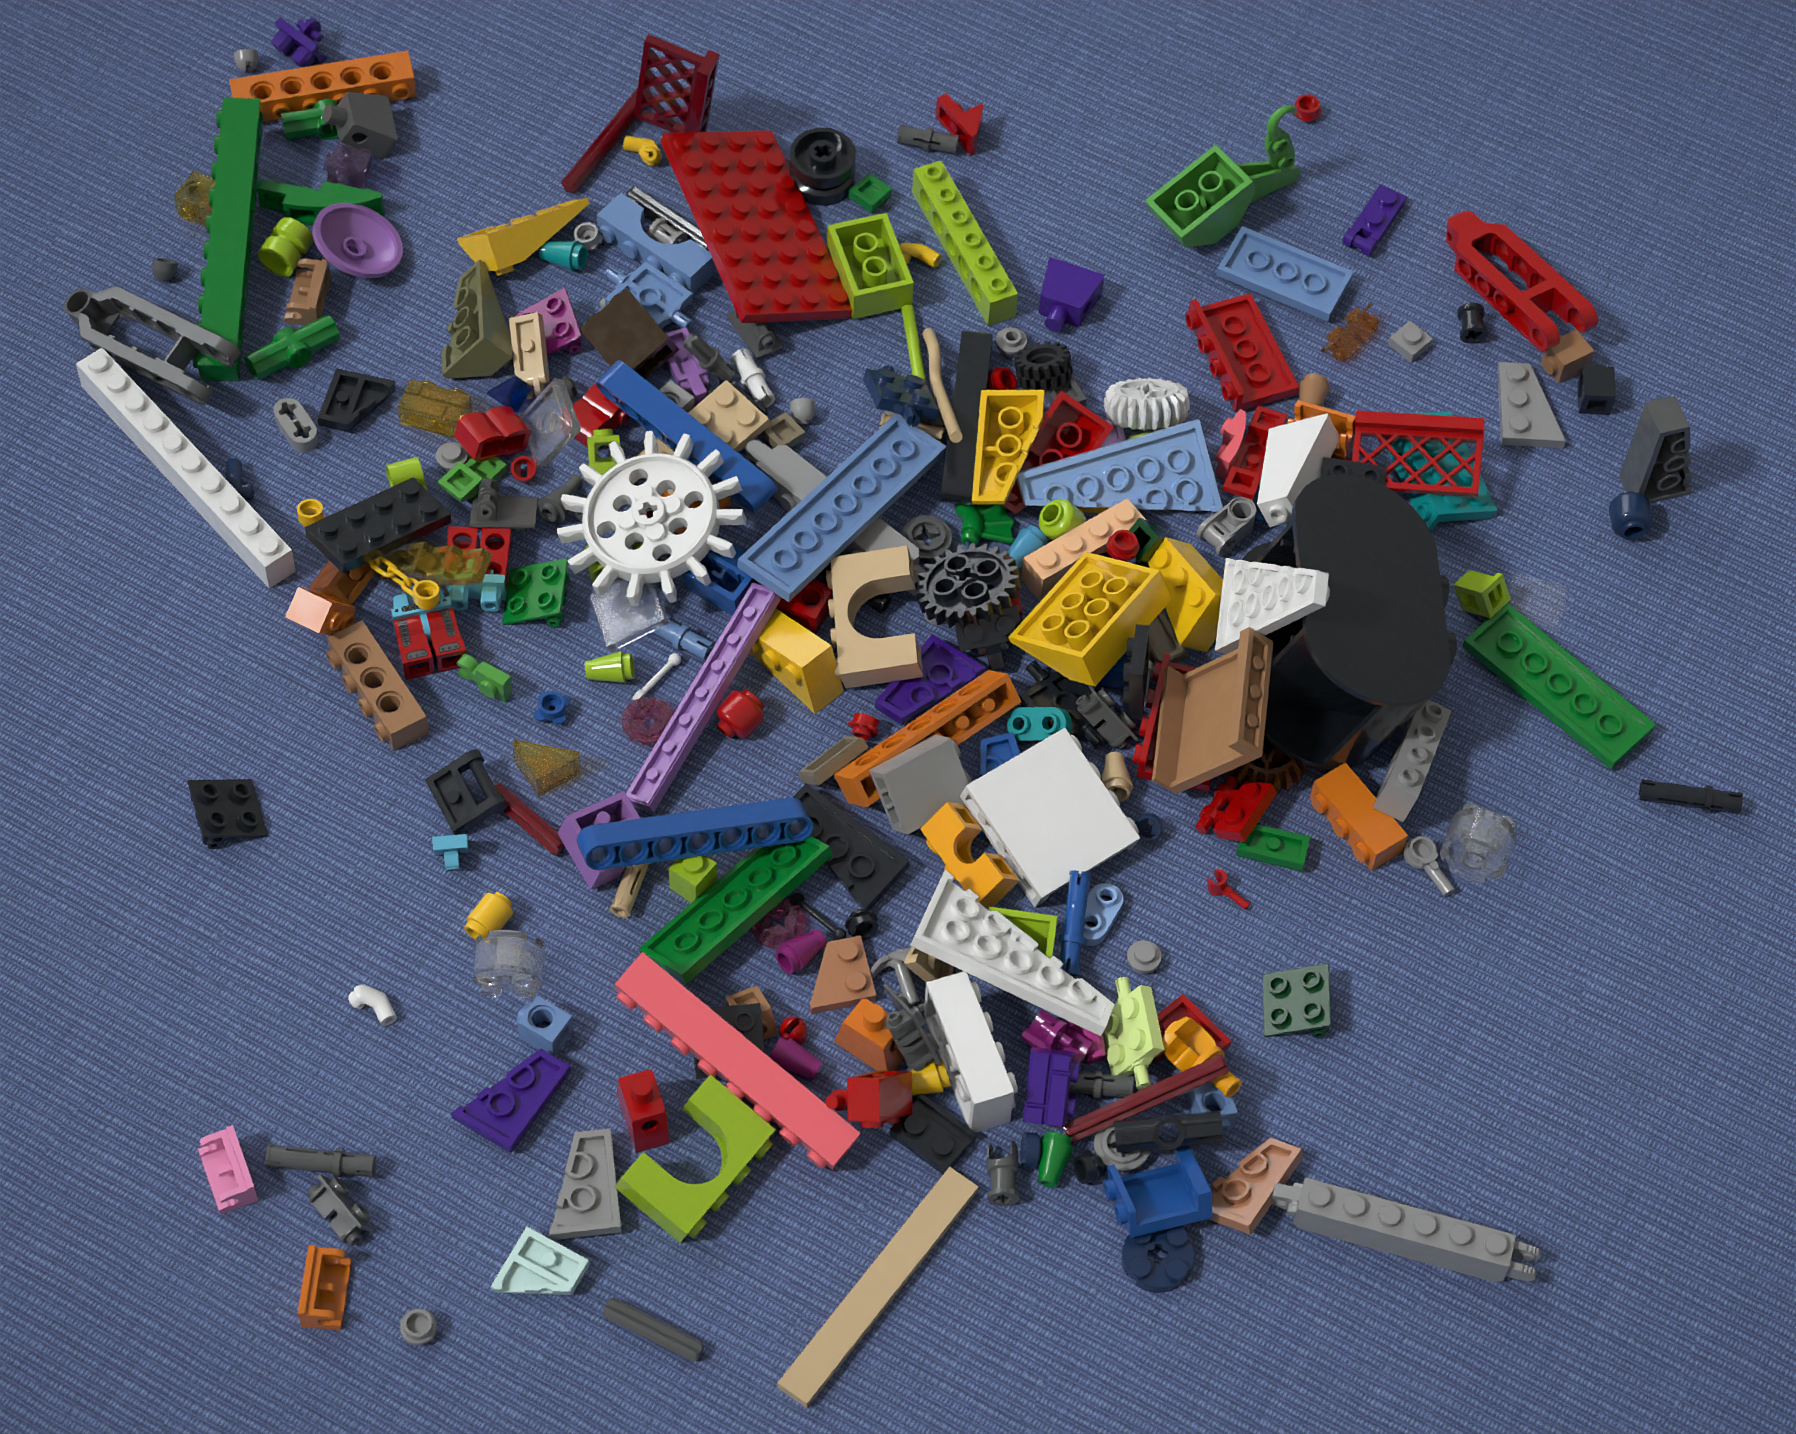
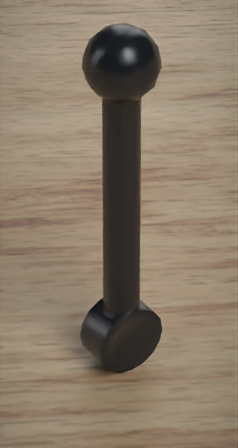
[791,893,847,940]

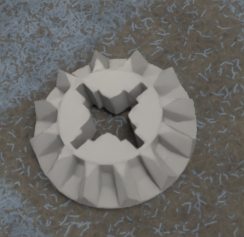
[1093,1119,1150,1174]

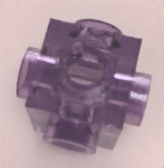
[323,142,372,189]

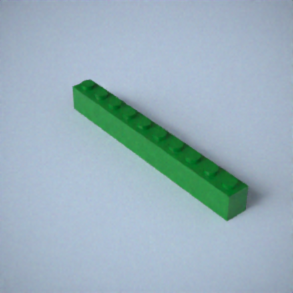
[193,98,264,382]

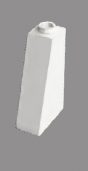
[1257,413,1340,527]

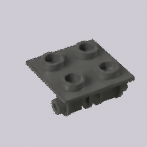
[470,478,538,531]
[883,983,942,1071]

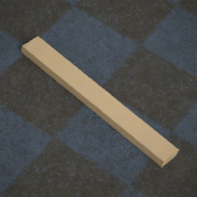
[777,1167,979,1408]

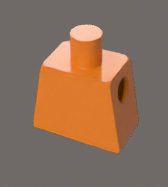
[834,998,904,1071]

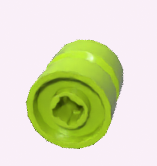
[257,217,314,277]

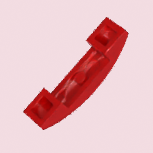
[1222,405,1287,500]

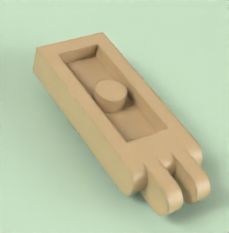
[509,312,549,400]

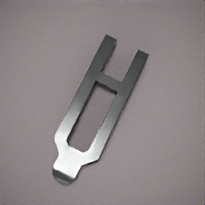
[64,286,241,406]

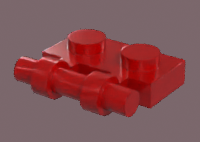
[1195,776,1277,842]

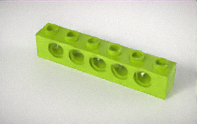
[912,160,1018,326]

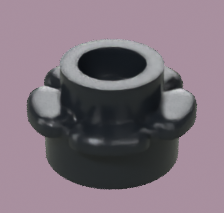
[845,909,878,940]
[1074,1150,1104,1185]

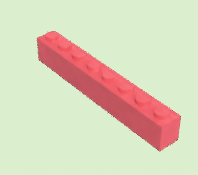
[615,952,861,1171]

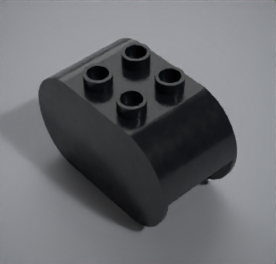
[1241,474,1457,770]

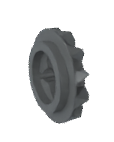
[901,515,952,562]

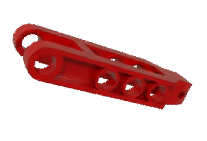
[1446,211,1598,352]

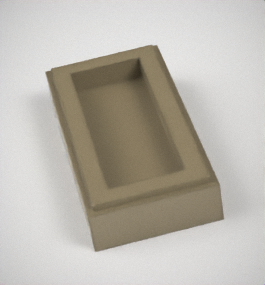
[1149,611,1188,665]
[798,736,869,786]

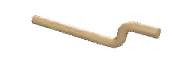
[923,328,963,443]

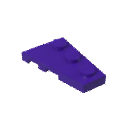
[875,634,986,725]
[451,1049,571,1153]

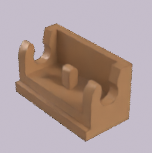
[284,259,331,326]

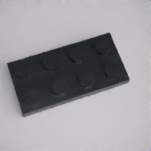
[305,477,451,574]

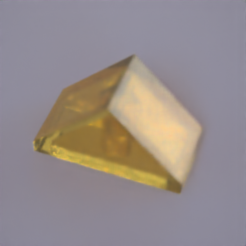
[512,740,581,797]

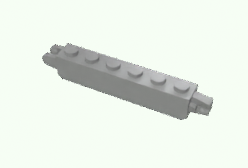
[745,439,925,596]
[1271,1178,1541,1282]

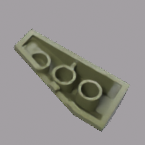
[441,259,512,379]

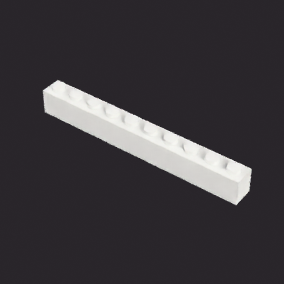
[76,348,296,589]

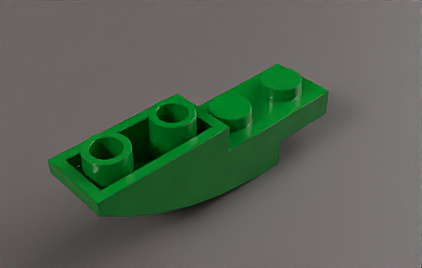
[257,179,385,226]

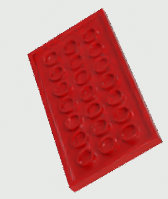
[660,130,852,323]

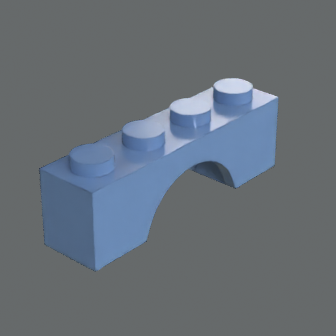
[597,193,715,294]

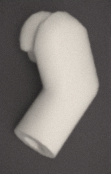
[348,984,397,1026]

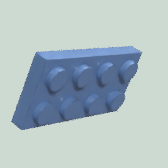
[1216,226,1354,322]

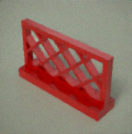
[1352,410,1485,497]

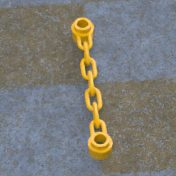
[297,499,440,610]

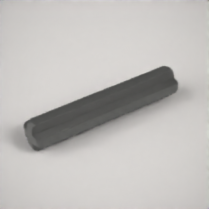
[603,1298,704,1362]

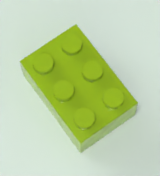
[827,213,914,319]

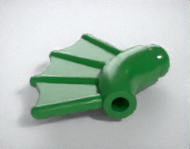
[955,504,1015,545]

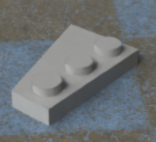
[1497,362,1566,448]
[549,1128,621,1240]

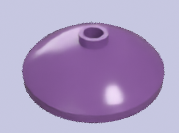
[313,203,403,278]

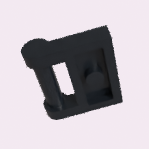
[425,749,508,835]

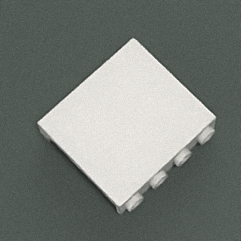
[960,728,1140,908]

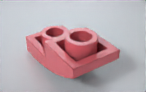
[1215,409,1246,481]

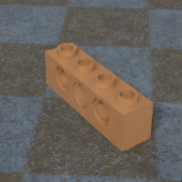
[326,620,429,751]

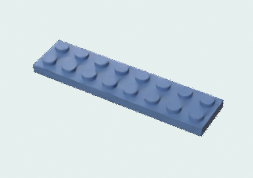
[737,414,947,602]

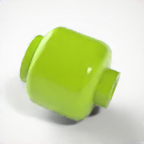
[1039,499,1086,541]

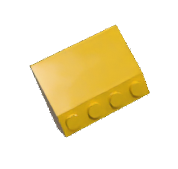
[1008,552,1172,687]

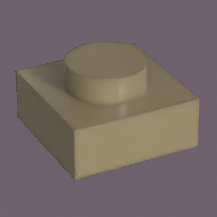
[761,412,805,448]

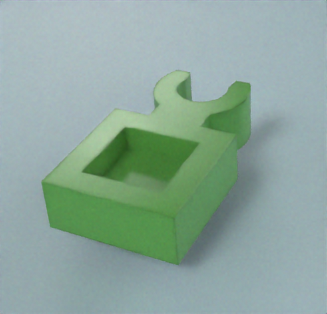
[457,654,512,703]

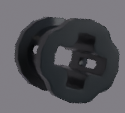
[1457,303,1488,344]

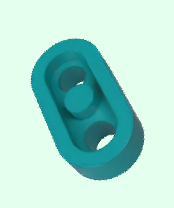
[1007,707,1072,742]

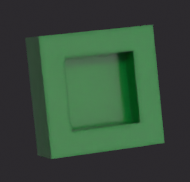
[849,173,892,213]

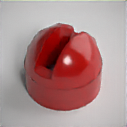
[511,456,537,483]
[779,1016,807,1045]

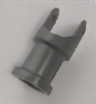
[987,1140,1020,1206]

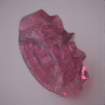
[622,697,674,746]
[752,898,806,949]

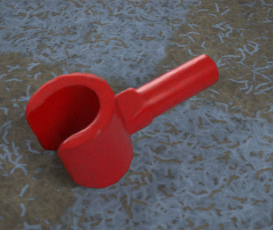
[1207,869,1250,910]

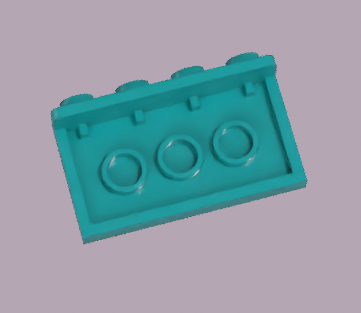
[1384,411,1498,531]

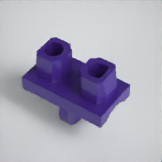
[270,17,327,68]

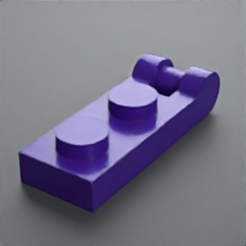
[1342,184,1407,257]

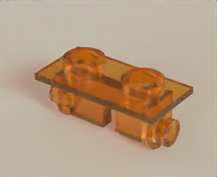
[1320,303,1379,361]

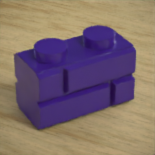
[1023,1047,1080,1127]

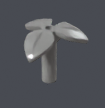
[870,947,920,1005]

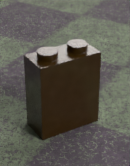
[580,288,680,379]

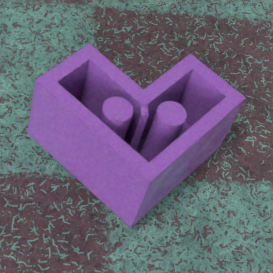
[558,791,640,890]

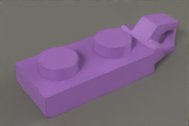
[666,327,709,406]

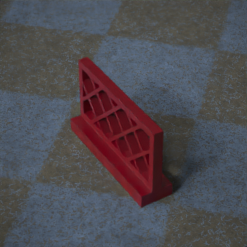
[634,34,720,132]

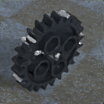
[915,543,1021,629]

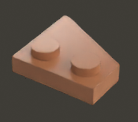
[810,935,876,1014]

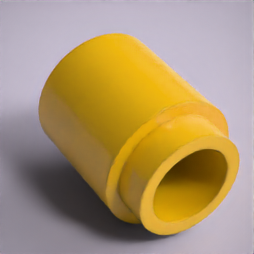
[464,892,514,944]

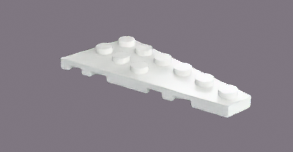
[1215,558,1330,654]
[910,870,1115,1036]

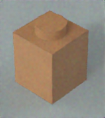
[1541,329,1594,384]

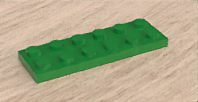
[1462,603,1656,770]
[639,836,833,984]

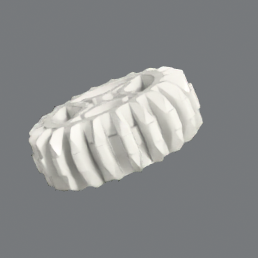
[1104,378,1190,431]

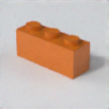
[1310,763,1408,871]

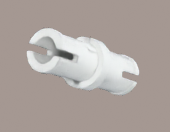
[731,349,775,408]

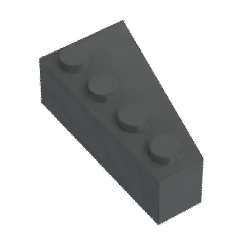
[1619,396,1691,504]

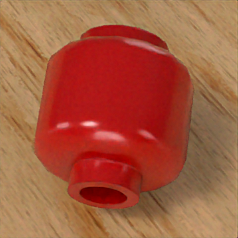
[715,689,765,739]

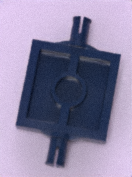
[863,365,939,427]

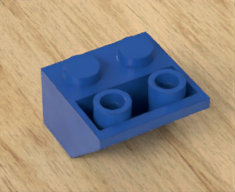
[682,537,762,616]

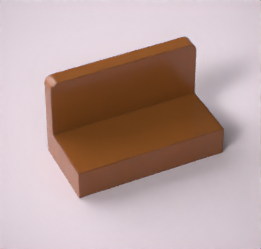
[308,560,383,605]

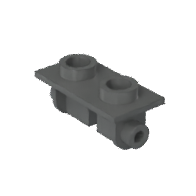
[727,310,784,360]
[1076,685,1138,749]
[308,1174,376,1246]

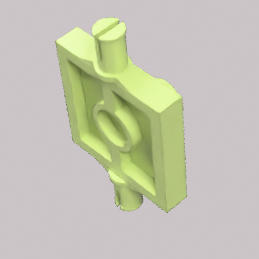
[1103,977,1164,1090]

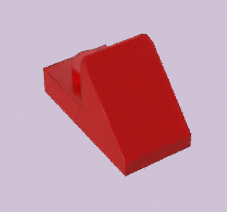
[936,93,984,156]

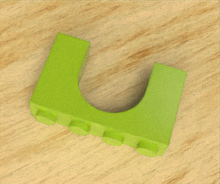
[615,1074,776,1243]

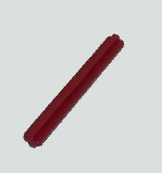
[561,87,651,193]
[1064,1055,1229,1143]

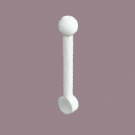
[632,653,681,703]

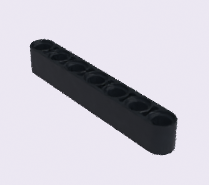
[940,330,993,506]

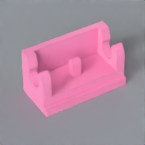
[198,1125,258,1214]

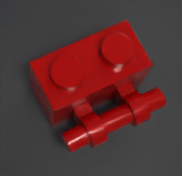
[826,1070,912,1128]

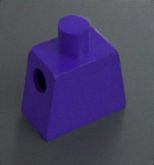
[1038,257,1105,332]

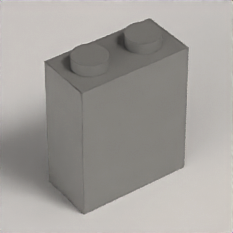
[869,734,972,835]

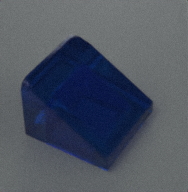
[486,375,533,413]

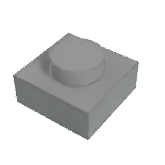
[1388,321,1433,363]

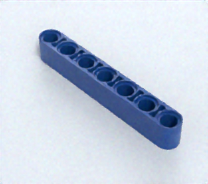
[595,360,778,513]
[576,798,814,870]

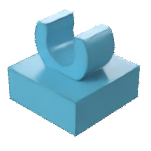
[432,834,469,871]

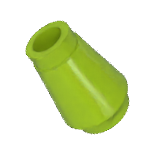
[585,650,635,683]

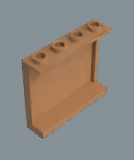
[1152,627,1273,794]

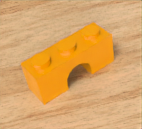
[920,802,1020,907]

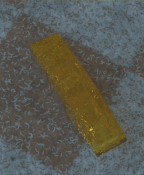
[378,542,492,585]

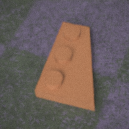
[1209,1138,1303,1235]

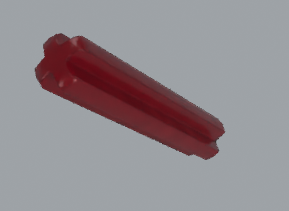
[494,783,565,856]

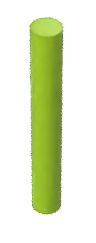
[901,304,926,383]

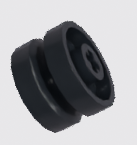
[789,127,856,206]

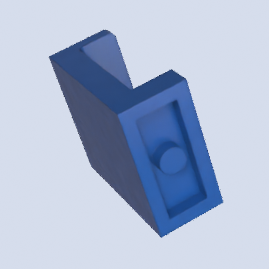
[1103,1146,1213,1238]

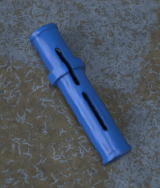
[1058,870,1092,976]

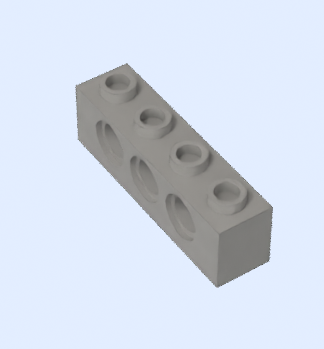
[1373,700,1451,822]

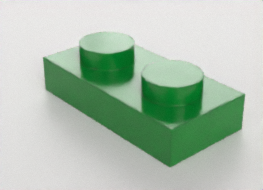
[1236,824,1310,871]

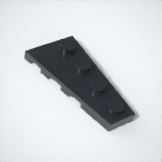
[792,783,910,911]

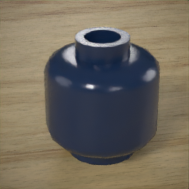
[1608,491,1653,540]

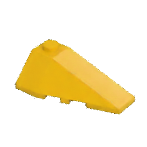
[457,198,590,275]
[972,390,1045,504]

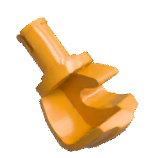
[1162,1016,1242,1098]

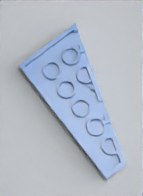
[1016,419,1223,512]

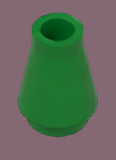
[1037,1132,1074,1188]

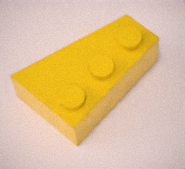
[1148,537,1223,652]
[749,608,844,714]

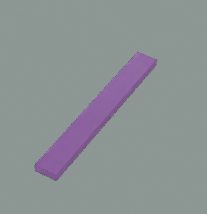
[626,583,781,812]

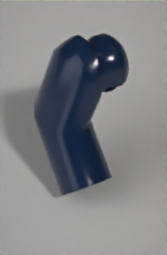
[225,458,254,500]

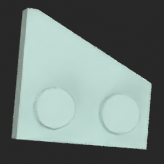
[491,1227,591,1295]

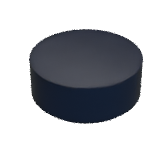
[1020,1132,1041,1168]

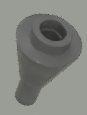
[537,474,583,523]

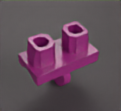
[1021,1009,1093,1064]

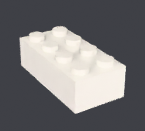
[923,971,1018,1133]

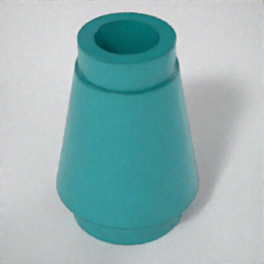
[539,241,588,271]

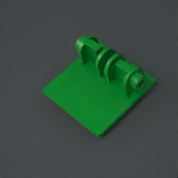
[502,558,569,627]

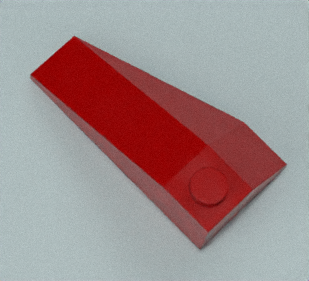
[1001,391,1114,514]

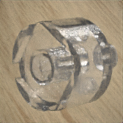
[1440,803,1516,883]
[472,930,546,998]

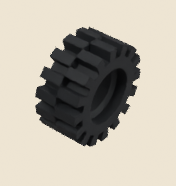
[1014,341,1073,391]

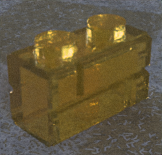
[398,379,473,439]

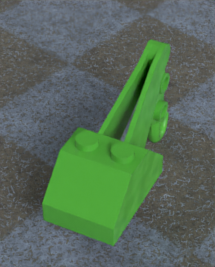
[1145,105,1300,247]

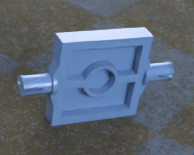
[605,261,693,331]

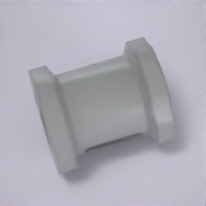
[647,217,687,244]

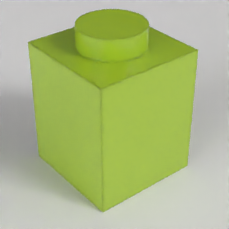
[669,855,717,903]

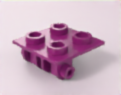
[512,288,582,356]

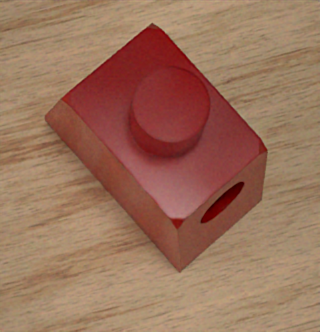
[617,1069,670,1153]

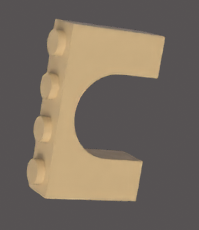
[826,545,923,688]

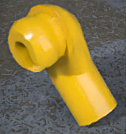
[623,135,662,166]
[899,243,942,268]

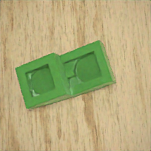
[438,457,508,503]

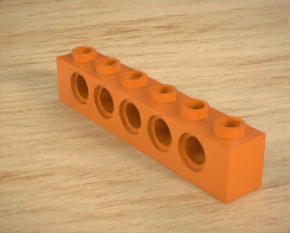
[229,51,417,122]
[833,670,1021,808]

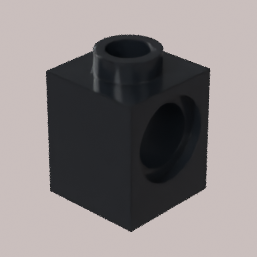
[1577,365,1616,416]

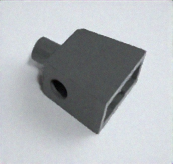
[323,92,398,159]

